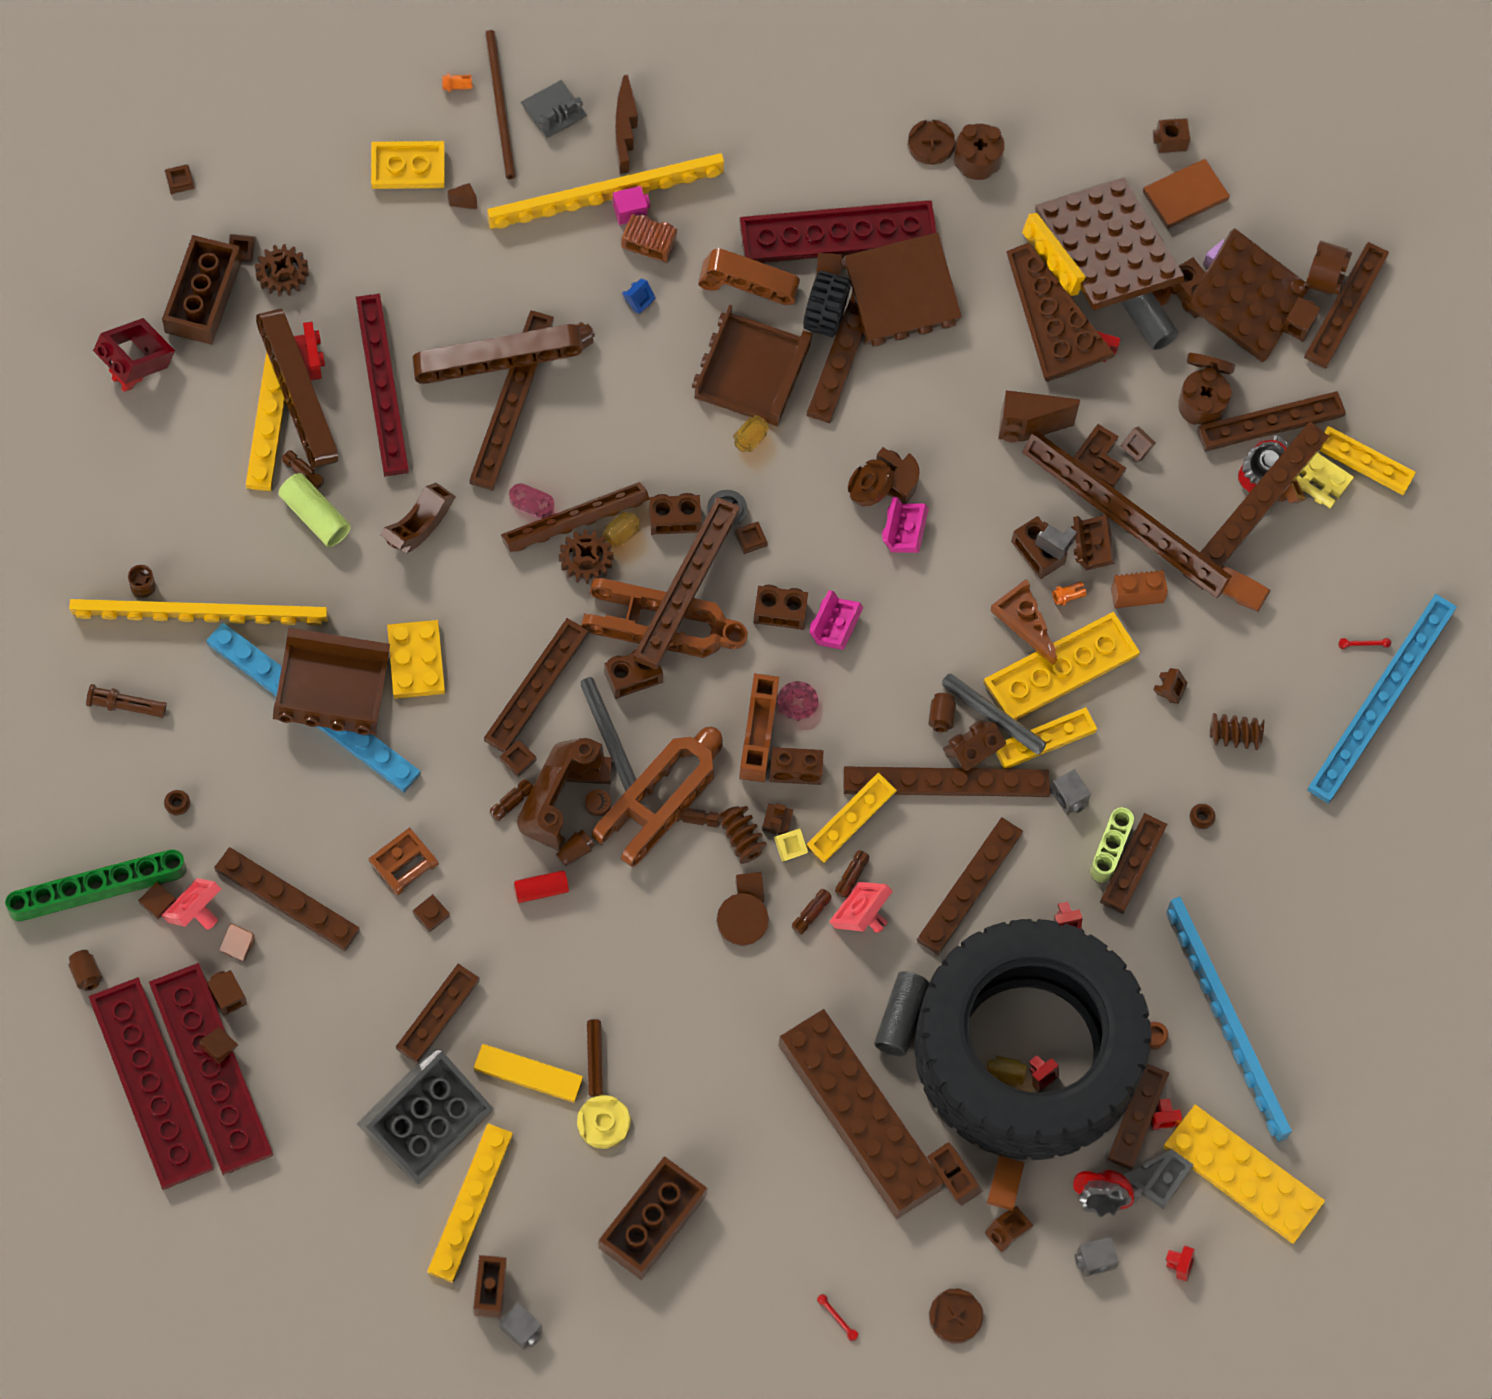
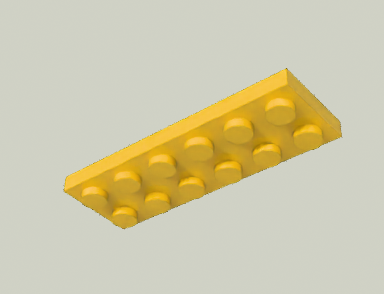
[983,611,1140,720]
[1163,1104,1325,1244]

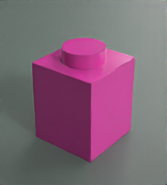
[613,186,651,225]

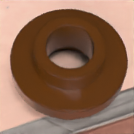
[164,790,190,816]
[1189,804,1216,829]

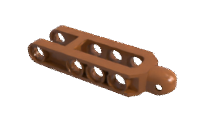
[581,578,748,658]
[591,726,723,867]

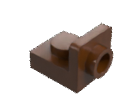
[985,1205,1034,1252]

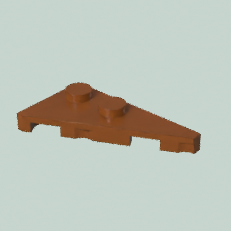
[991,579,1058,665]

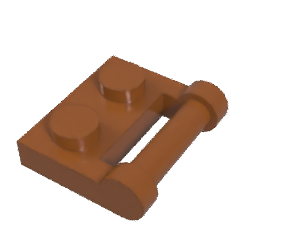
[368,827,439,896]

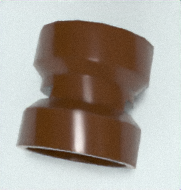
[128,565,156,598]

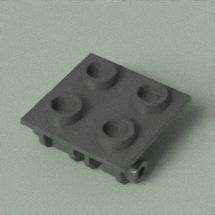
[521,80,587,138]

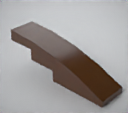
[615,75,638,174]

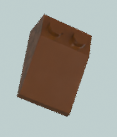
[998,390,1080,443]

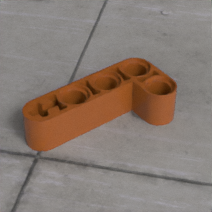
[698,249,800,305]

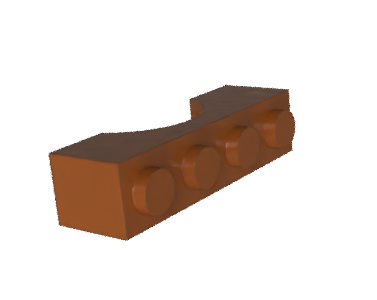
[739,673,779,783]

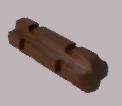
[282,450,324,490]
[489,779,533,821]
[677,808,719,828]
[835,850,869,898]
[792,889,832,934]

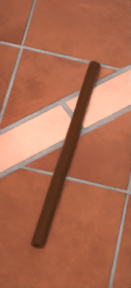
[485,30,515,179]

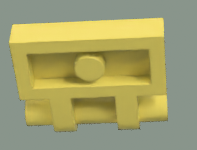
[1297,453,1354,509]

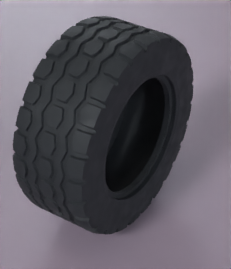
[914,919,1151,1160]

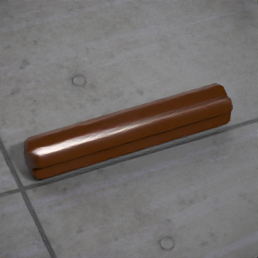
[587,1019,603,1097]

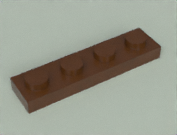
[1100,813,1167,914]
[396,963,480,1063]
[1107,1063,1170,1170]

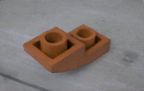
[1222,566,1270,612]
[987,1156,1025,1211]

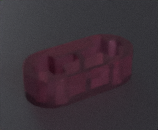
[509,483,555,518]

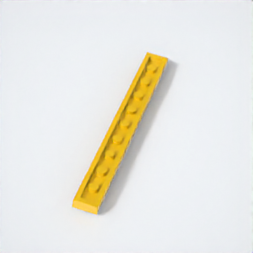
[487,153,724,229]
[69,599,328,626]

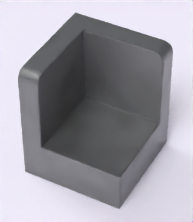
[1035,525,1077,560]

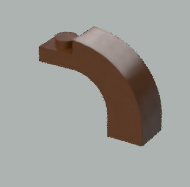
[380,482,456,554]

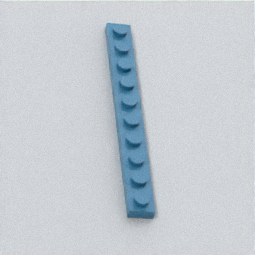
[1307,593,1457,804]
[206,622,421,793]
[1166,897,1292,1142]

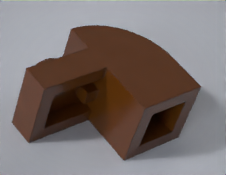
[876,447,920,504]

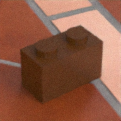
[473,1255,507,1319]

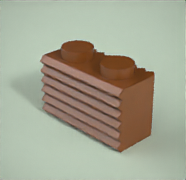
[621,214,677,263]
[1111,569,1168,609]

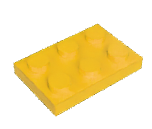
[371,141,445,189]
[387,620,445,699]

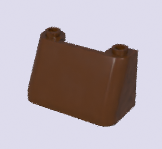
[517,738,605,851]

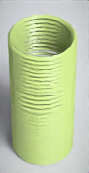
[278,473,351,547]

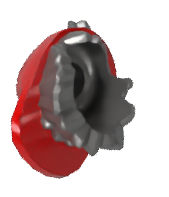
[1238,436,1289,492]
[1073,1169,1143,1217]

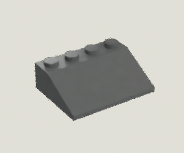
[357,1049,494,1184]

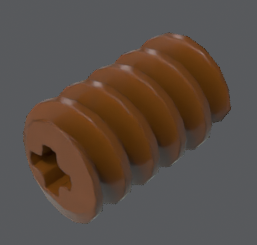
[1209,713,1265,751]
[717,806,767,864]

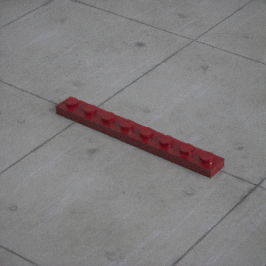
[356,293,409,477]

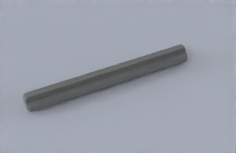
[942,673,1046,754]
[581,677,636,791]

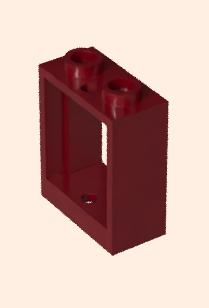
[93,318,175,384]

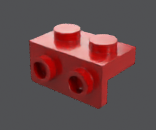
[294,321,325,380]

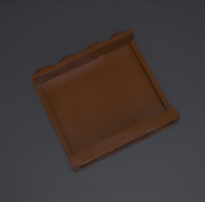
[841,233,962,347]
[692,305,812,427]
[273,627,390,735]

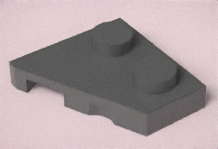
[1123,1149,1194,1209]

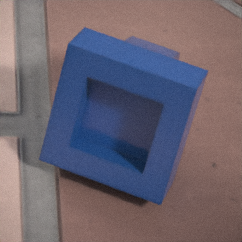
[622,278,656,314]

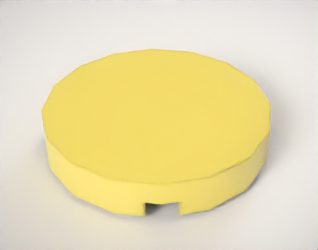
[577,1095,630,1149]

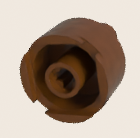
[954,123,1005,180]
[1305,240,1352,295]
[1178,368,1232,425]

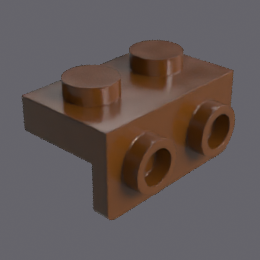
[1071,515,1115,571]
[943,720,1006,771]

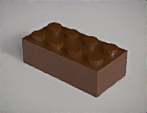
[162,235,242,345]
[598,1156,707,1280]

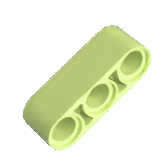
[1090,807,1134,883]

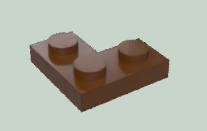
[1073,424,1126,488]

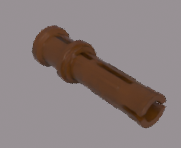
[86,684,167,718]

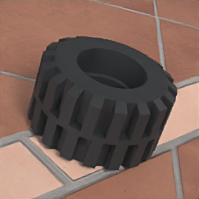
[803,270,851,338]

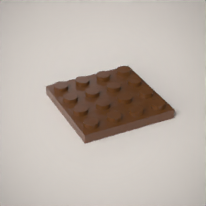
[1186,228,1309,363]

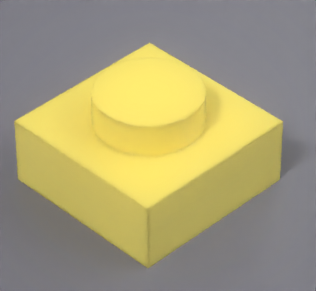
[774,828,808,862]

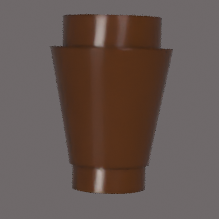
[556,829,595,866]

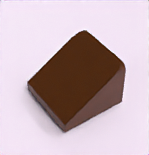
[447,183,477,209]
[229,234,256,261]
[816,253,842,276]
[735,872,764,903]
[199,1027,238,1064]

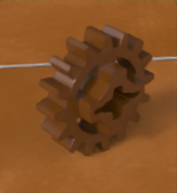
[255,244,309,297]
[559,529,614,584]

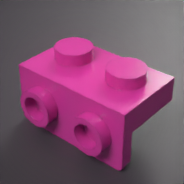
[882,497,929,553]
[810,590,863,650]

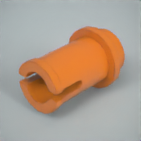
[442,73,472,92]
[1052,581,1086,606]

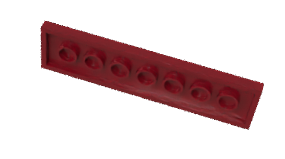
[739,200,937,263]
[149,963,274,1175]
[88,977,213,1190]

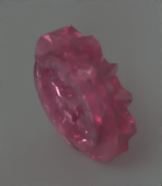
[777,681,818,721]

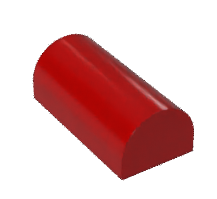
[514,870,569,904]

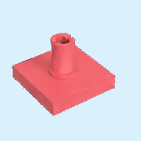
[161,878,221,930]
[829,882,893,933]

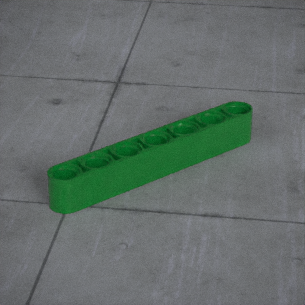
[5,849,186,921]

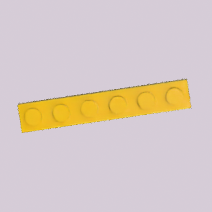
[246,351,285,491]
[427,1124,513,1283]

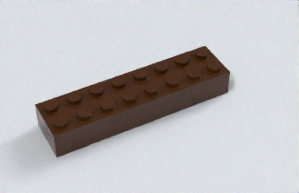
[778,1009,944,1219]

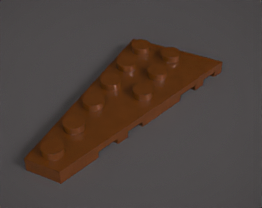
[1006,243,1115,382]

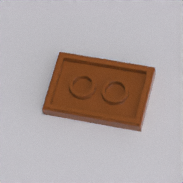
[1143,159,1230,229]

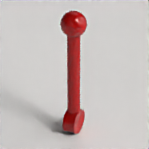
[1338,638,1391,649]
[817,1294,858,1341]

